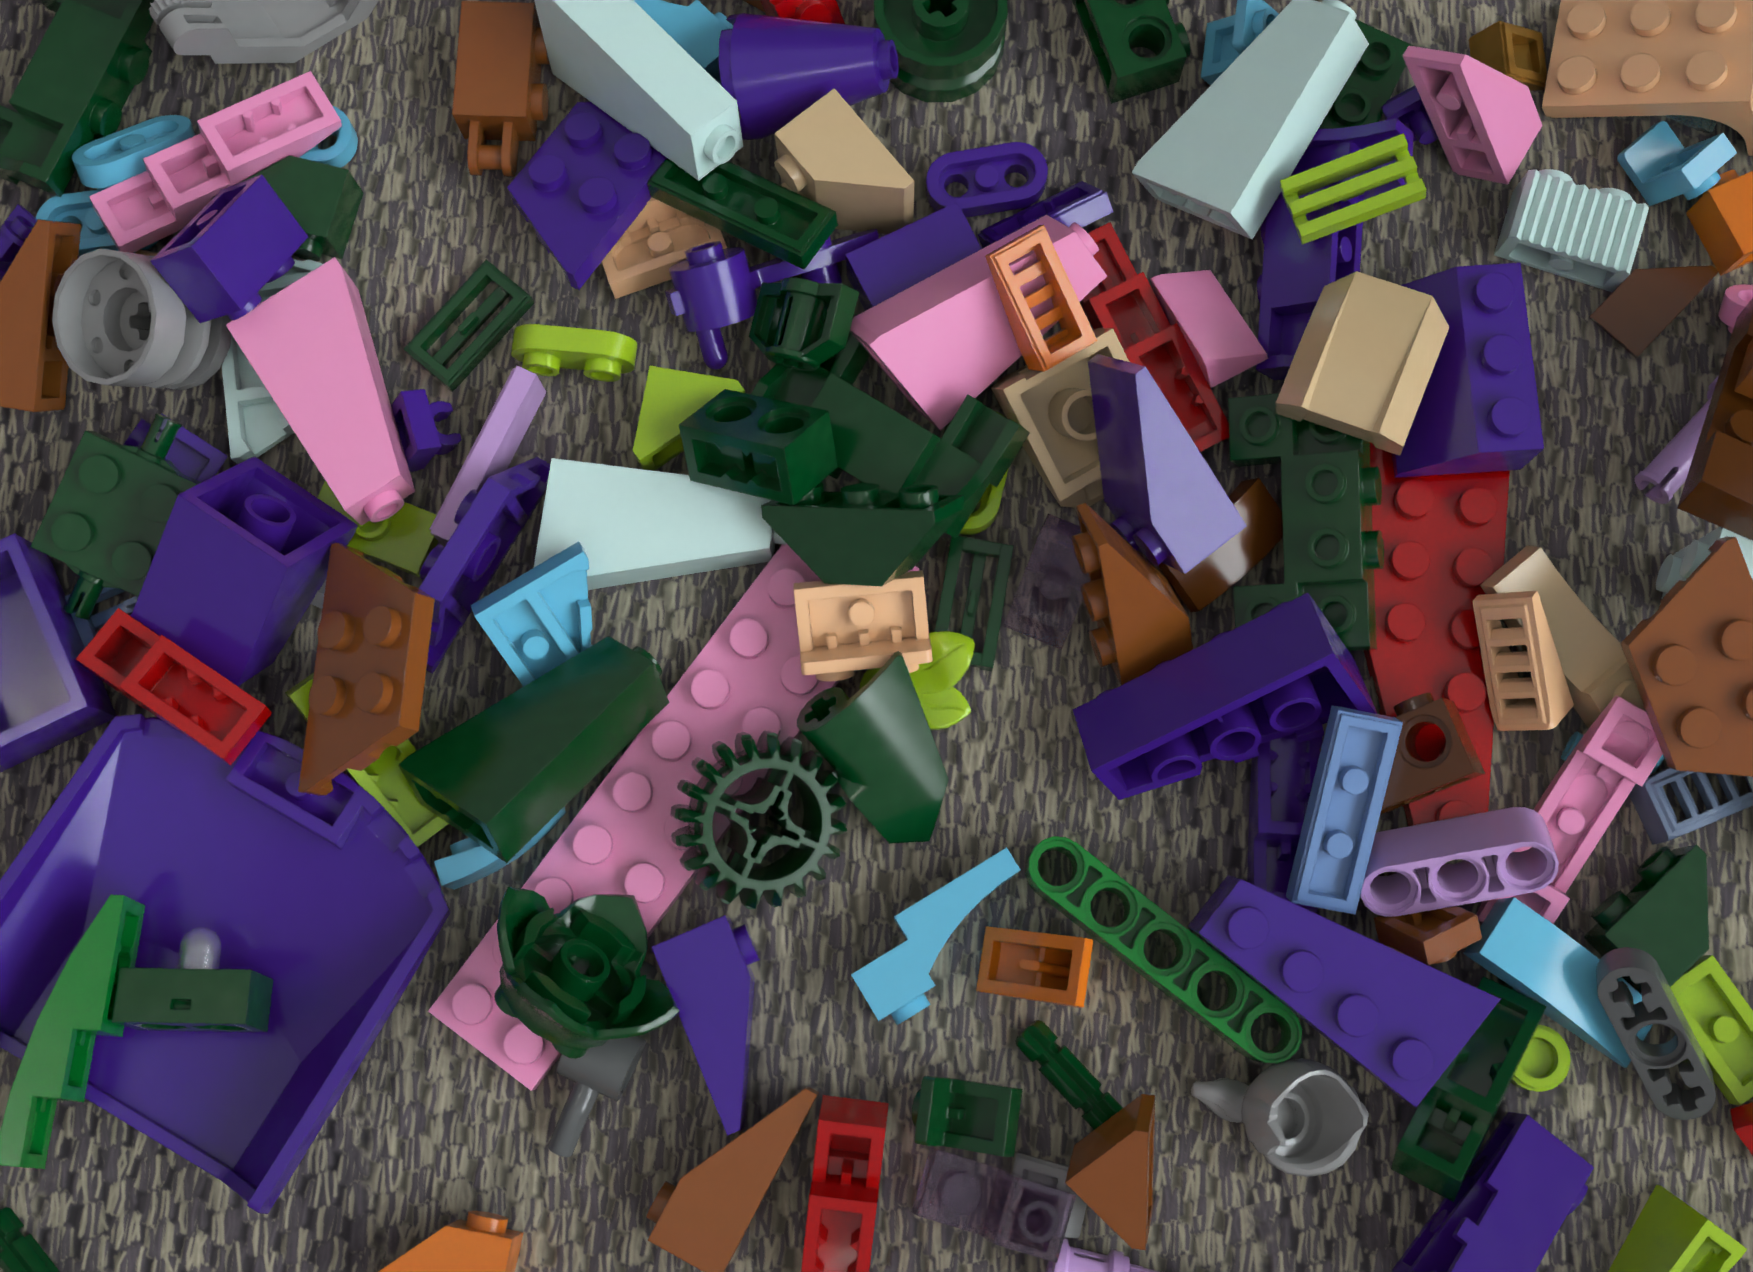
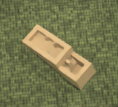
[1480,545,1646,729]

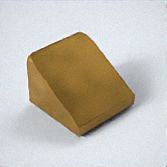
[1469,21,1547,91]

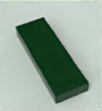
[647,158,838,270]

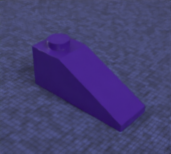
[652,915,760,1136]

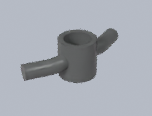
[548,961,658,1157]

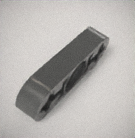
[1596,947,1716,1120]

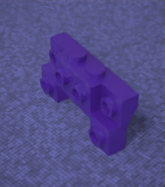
[1256,118,1414,380]

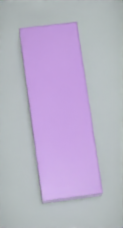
[430,366,546,547]

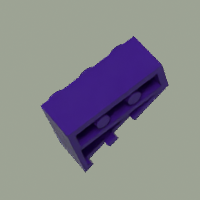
[1392,1111,1594,1272]

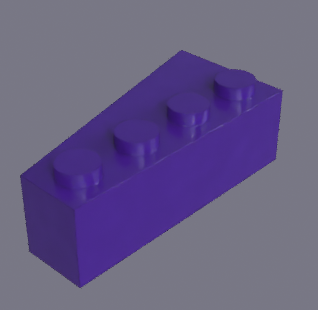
[1073,593,1377,800]
[1187,875,1501,1107]

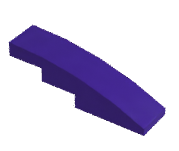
[1245,733,1323,980]

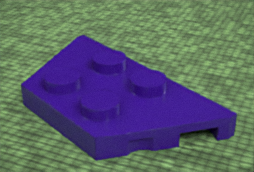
[507,102,667,290]
[419,457,550,674]

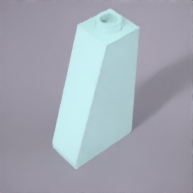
[534,0,744,181]
[1132,0,1369,239]
[534,458,786,590]

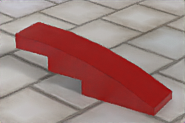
[1080,222,1229,452]

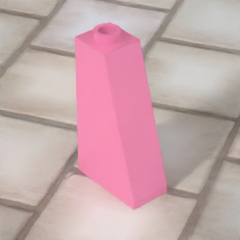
[850,215,1107,431]
[226,257,415,526]

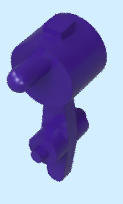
[665,229,879,370]

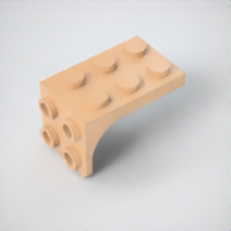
[1542,0,1753,156]

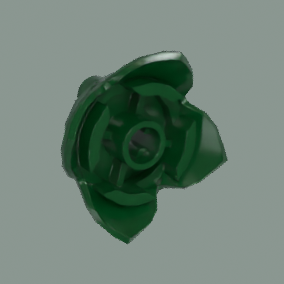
[494,887,679,1058]

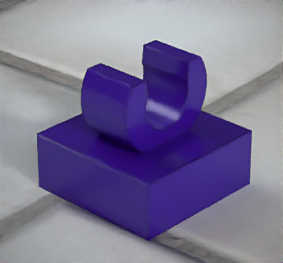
[391,389,462,472]

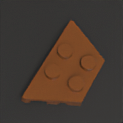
[1620,536,1753,777]
[298,543,435,796]

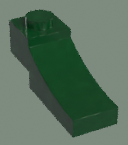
[1391,976,1547,1202]

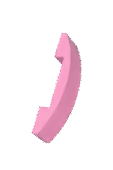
[1476,695,1663,924]

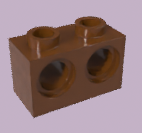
[1319,693,1485,815]

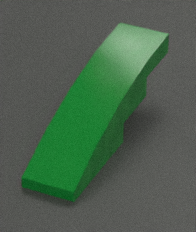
[0,894,145,1169]

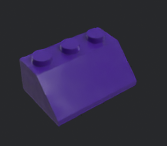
[1392,263,1544,478]

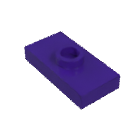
[977,181,1113,248]

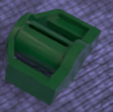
[749,277,859,371]

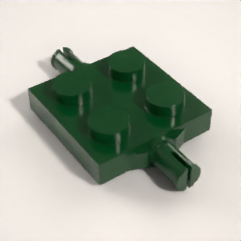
[30,413,201,620]

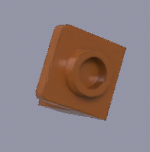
[1374,906,1482,966]

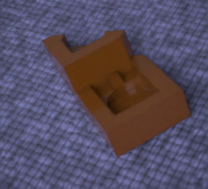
[1589,265,1719,358]

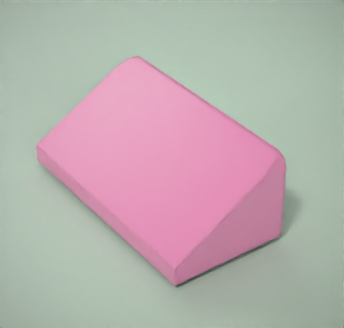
[1150,270,1268,388]

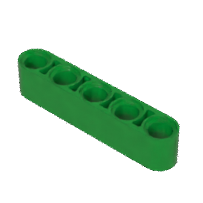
[1025,836,1302,1064]

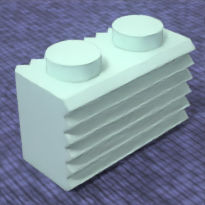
[1494,169,1649,292]

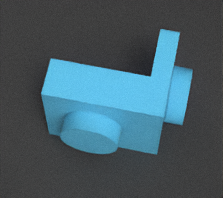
[1201,0,1279,85]
[1617,121,1737,206]

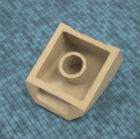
[1276,271,1449,456]
[991,328,1129,508]

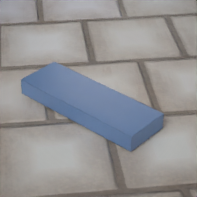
[1286,705,1403,914]

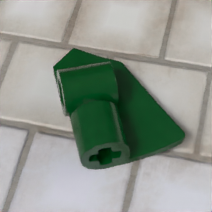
[797,651,949,844]

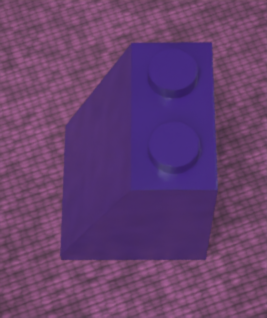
[131,456,358,686]

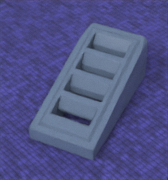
[1629,767,1753,845]

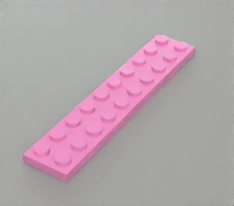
[428,543,920,1091]

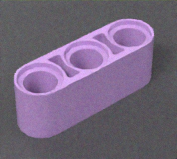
[1360,807,1559,917]

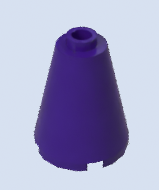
[719,13,899,140]

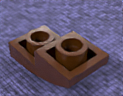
[1158,478,1283,612]

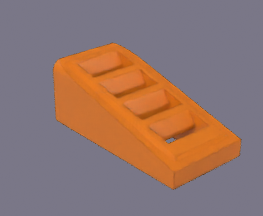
[985,225,1097,372]

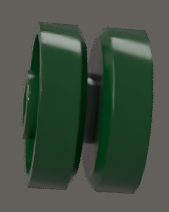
[874,0,1008,102]

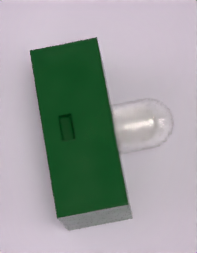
[112,927,273,1032]

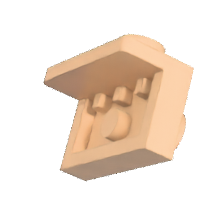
[793,570,933,682]

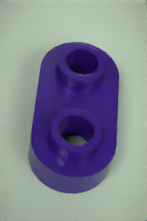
[926,142,1048,218]

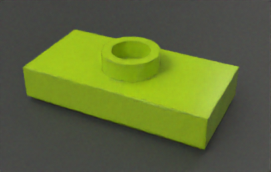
[317,481,439,577]

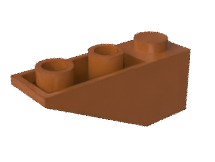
[1072,503,1193,685]

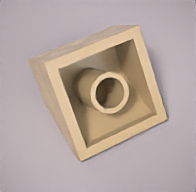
[774,88,915,234]

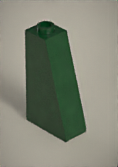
[398,636,669,863]

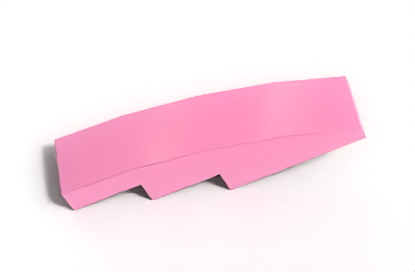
[89,71,342,253]

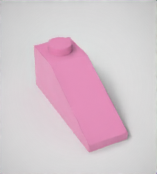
[1403,46,1543,185]

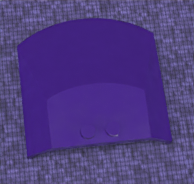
[0,714,451,1214]

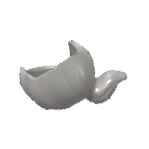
[1191,1058,1369,1177]

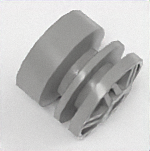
[52,248,233,390]

